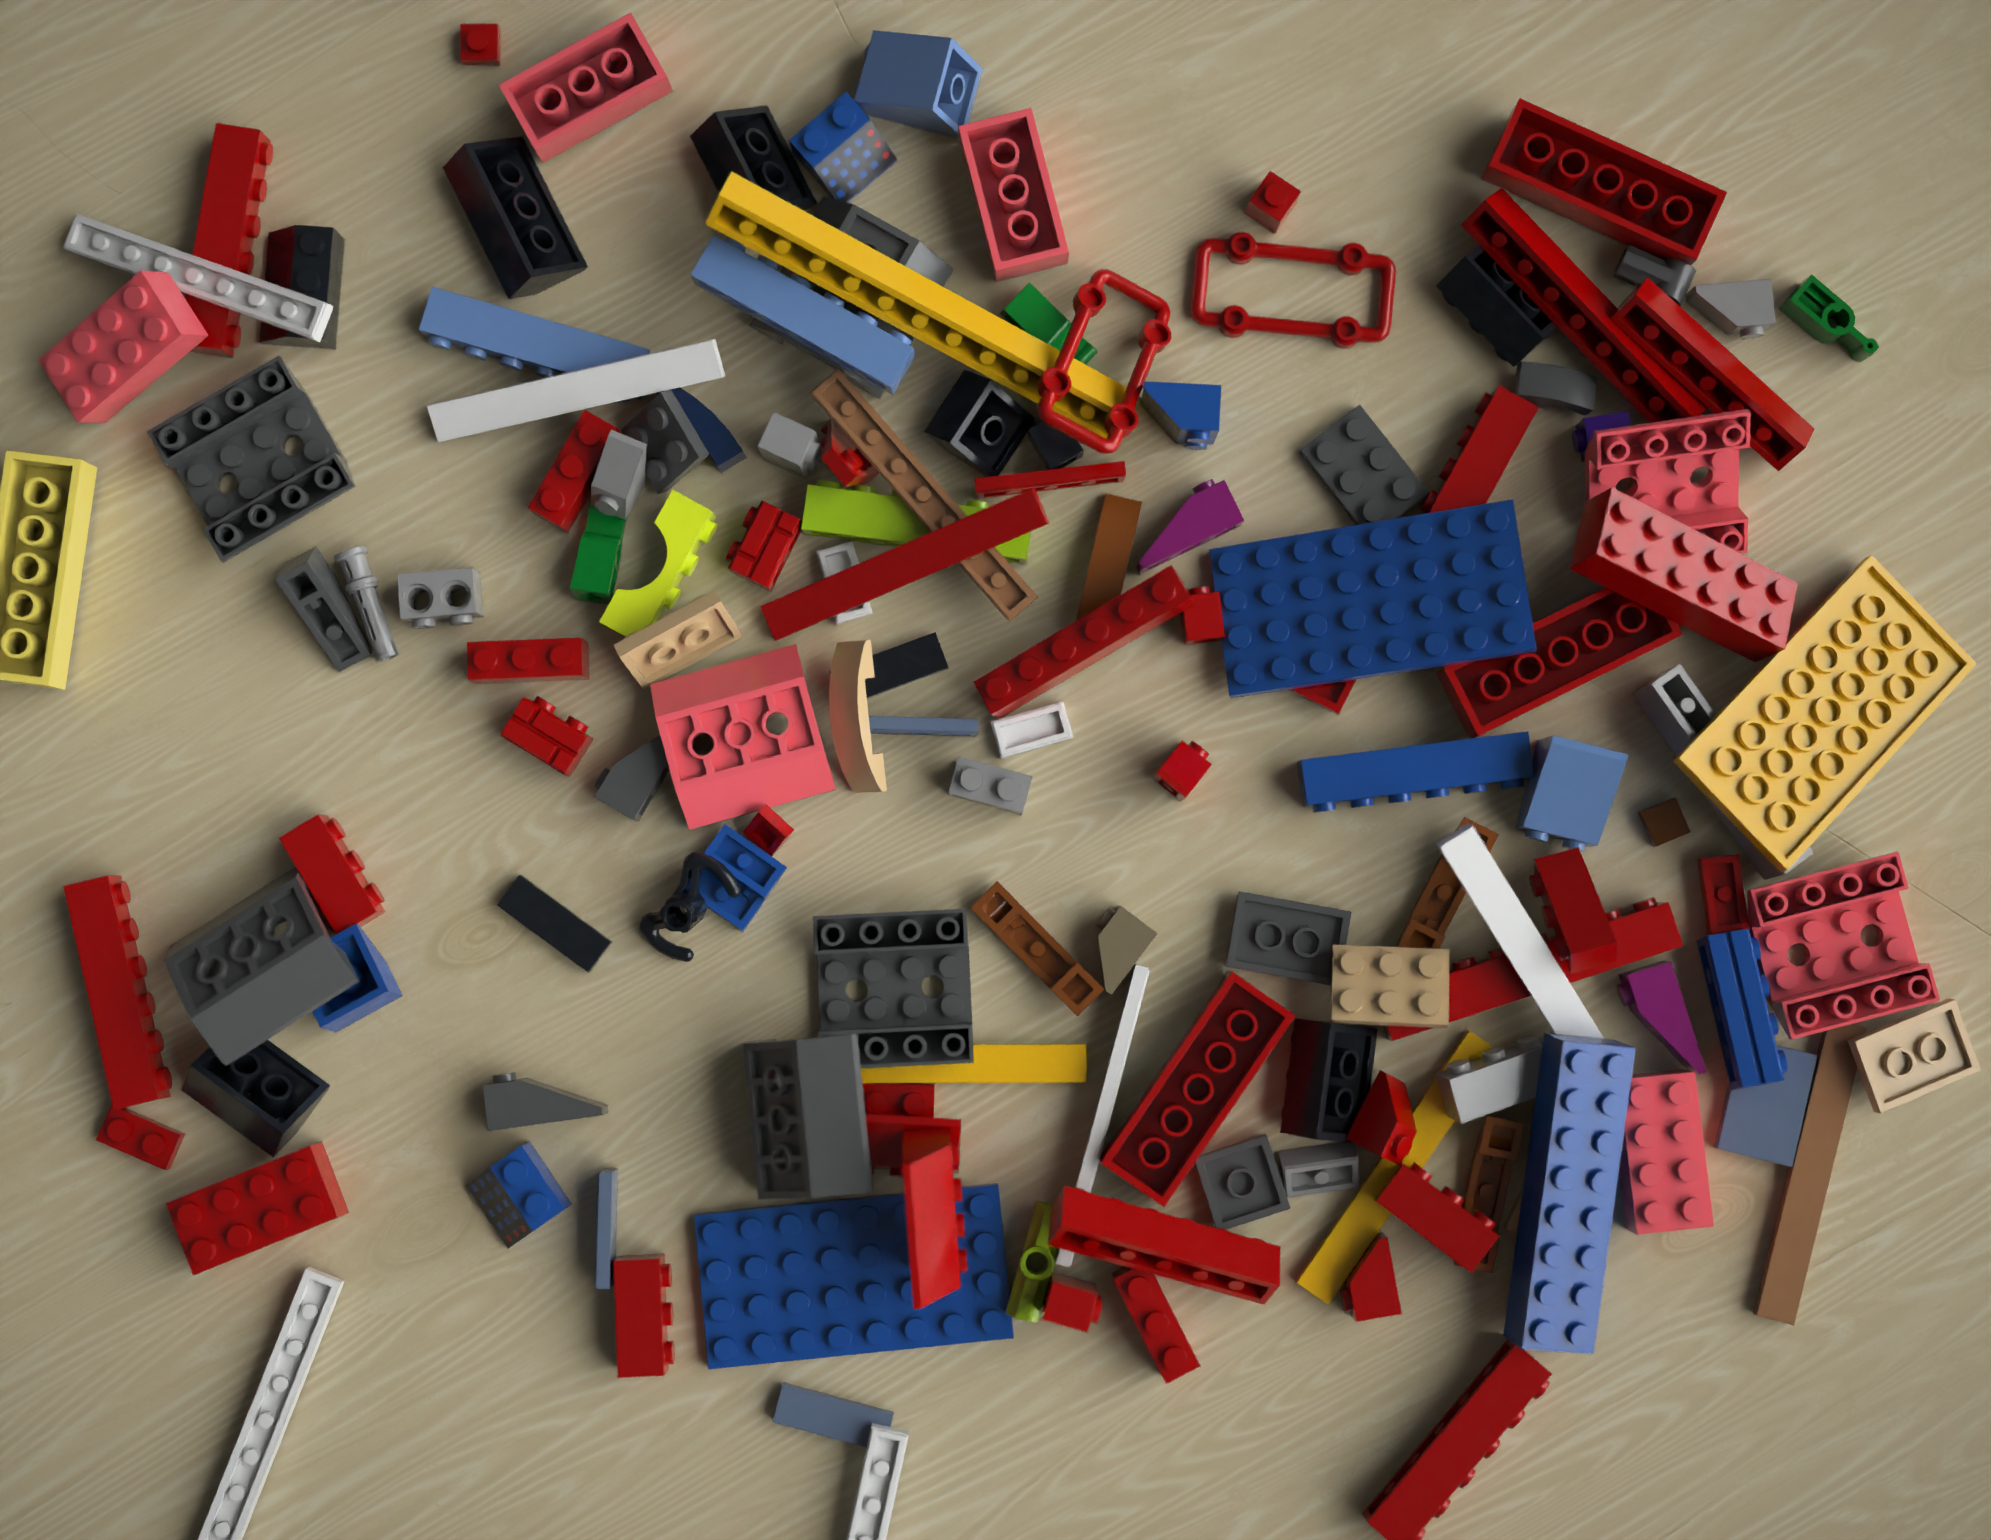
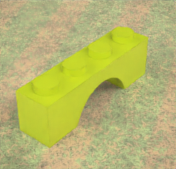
[599,489,717,637]

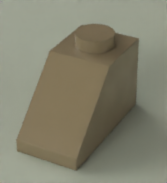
[1096,906,1158,995]

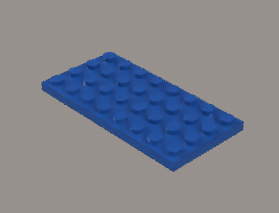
[1209,499,1537,698]
[694,1183,1014,1370]

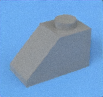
[1686,279,1776,339]
[591,430,647,520]

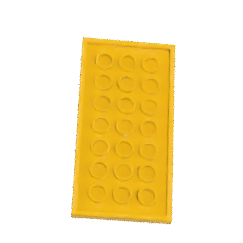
[1672,555,1977,872]

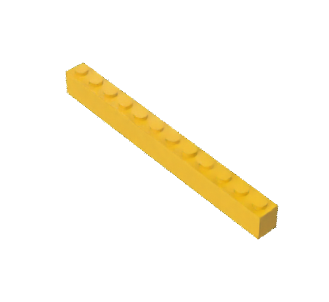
[705,172,1127,439]

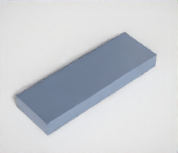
[869,716,978,737]
[594,1168,618,1289]
[773,1382,894,1447]

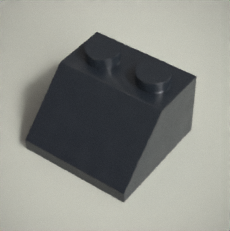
[924,369,1035,477]

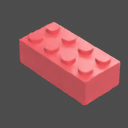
[499,12,673,163]
[958,108,1069,282]
[38,270,209,423]
[1619,1069,1714,1235]

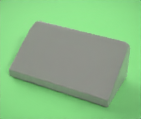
[1278,1141,1360,1198]

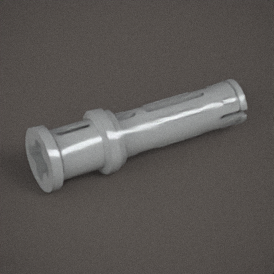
[334,546,400,662]

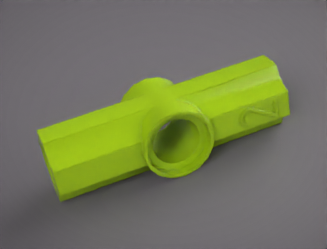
[1005,1201,1058,1323]

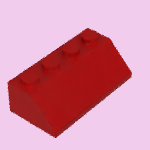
[865,1114,961,1178]
[902,1128,968,1309]

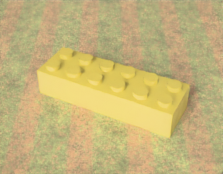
[0,450,97,690]

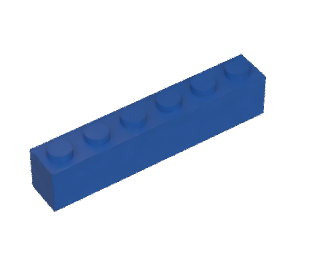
[1297,731,1535,813]

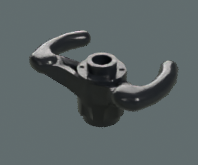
[639,852,741,962]

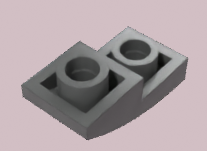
[1514,361,1597,416]

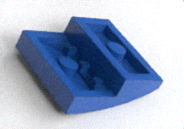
[686,824,787,932]

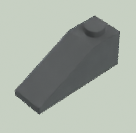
[275,546,372,672]
[594,735,670,822]
[482,1072,608,1131]

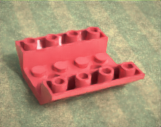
[1585,409,1751,554]
[650,644,836,830]
[1748,852,1940,1040]

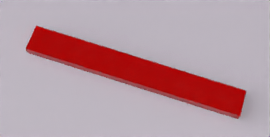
[760,488,1050,641]

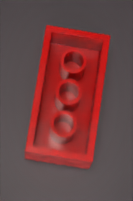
[166,1142,349,1276]

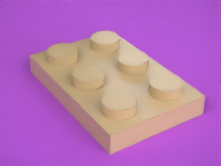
[613,590,743,691]
[1331,944,1449,1028]
[1848,998,1981,1113]

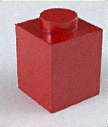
[1245,171,1301,234]
[1181,587,1225,645]

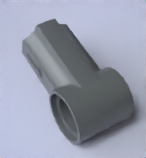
[1613,245,1696,307]

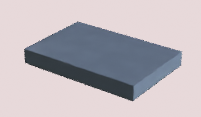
[1714,1045,1817,1167]

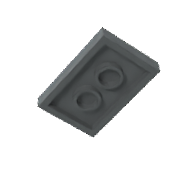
[1299,405,1429,525]
[1225,891,1352,985]

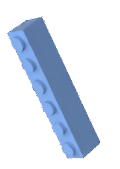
[690,235,915,395]
[419,287,651,402]

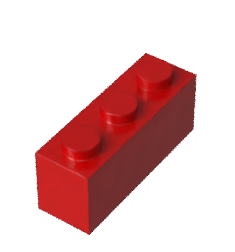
[527,410,622,533]
[467,637,590,684]
[279,814,385,934]
[1529,847,1617,973]
[1375,1162,1499,1273]
[613,1254,675,1378]
[1111,1266,1200,1384]

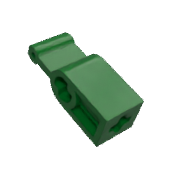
[1778,274,1879,362]
[999,282,1098,365]
[570,502,628,605]

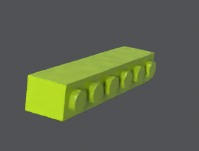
[801,480,1031,565]

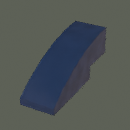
[656,387,747,473]

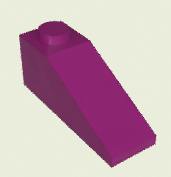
[1137,479,1244,574]
[1617,961,1707,1074]

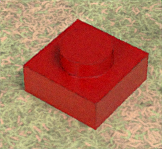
[460,24,501,65]
[742,804,794,856]

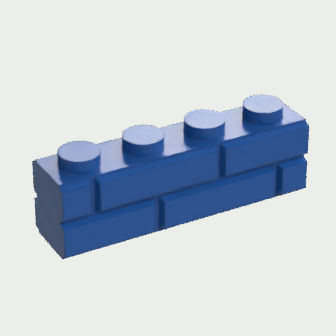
[1697,929,1788,1091]

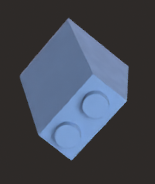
[854,30,983,138]
[1516,735,1628,852]

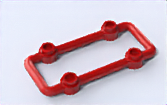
[1190,232,1396,349]
[1037,269,1172,454]

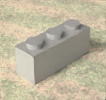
[1435,1035,1543,1124]

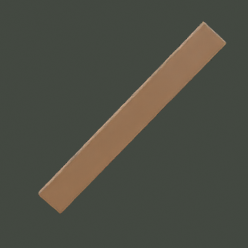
[809,368,1038,623]
[1753,1024,1867,1325]

